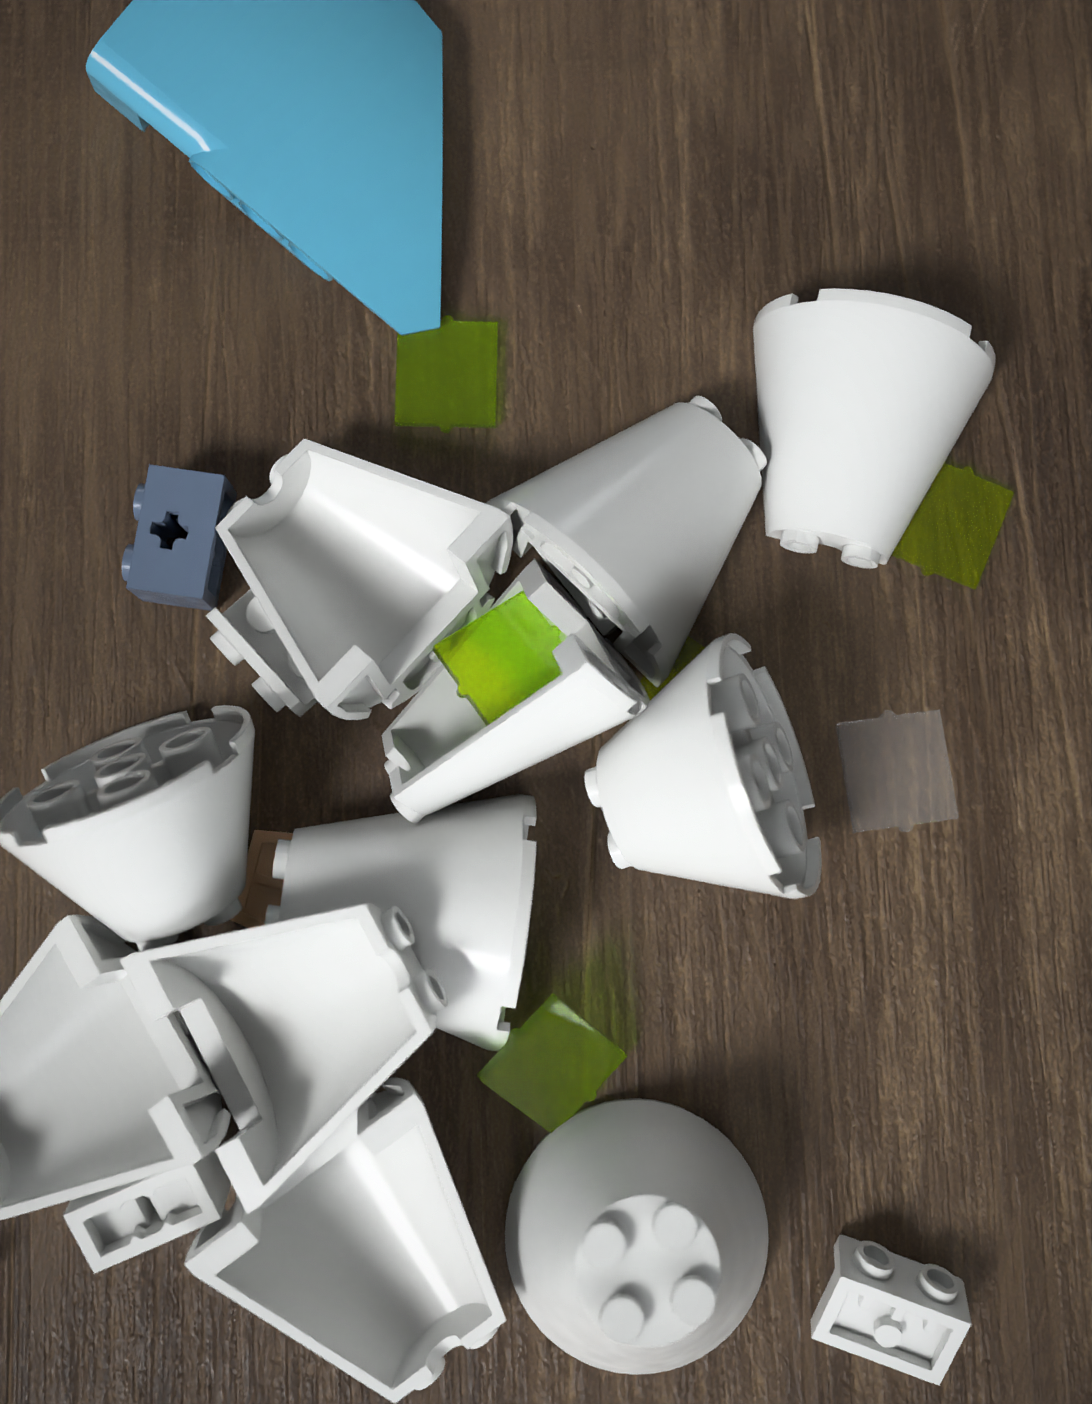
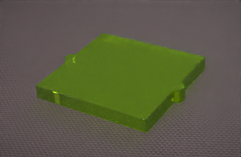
[395,315,498,433]
[891,463,1014,590]
[432,590,562,726]
[477,993,628,1133]

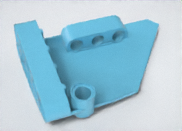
[86,0,443,336]

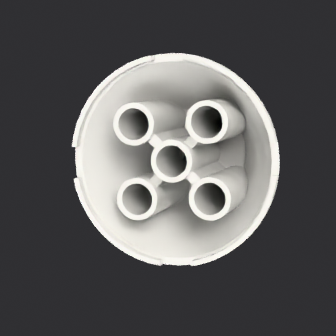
[584,633,822,899]
[0,705,255,951]
[505,1098,769,1375]

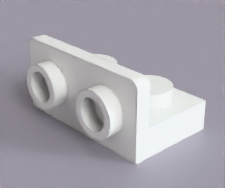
[206,589,318,717]
[811,1235,971,1385]

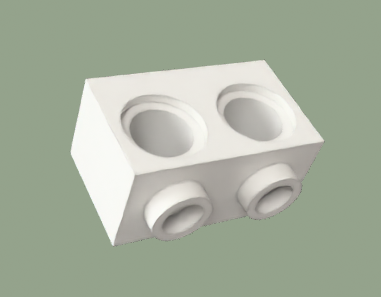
[63,1147,231,1273]

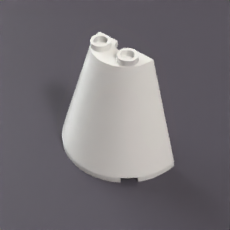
[753,288,996,569]
[485,396,767,688]
[215,439,513,720]
[381,559,650,823]
[264,794,537,1052]
[120,903,447,1214]
[0,915,231,1220]
[184,1078,506,1404]

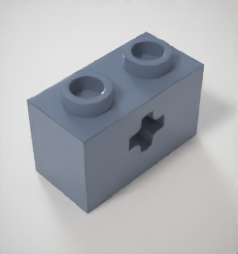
[122,464,237,611]

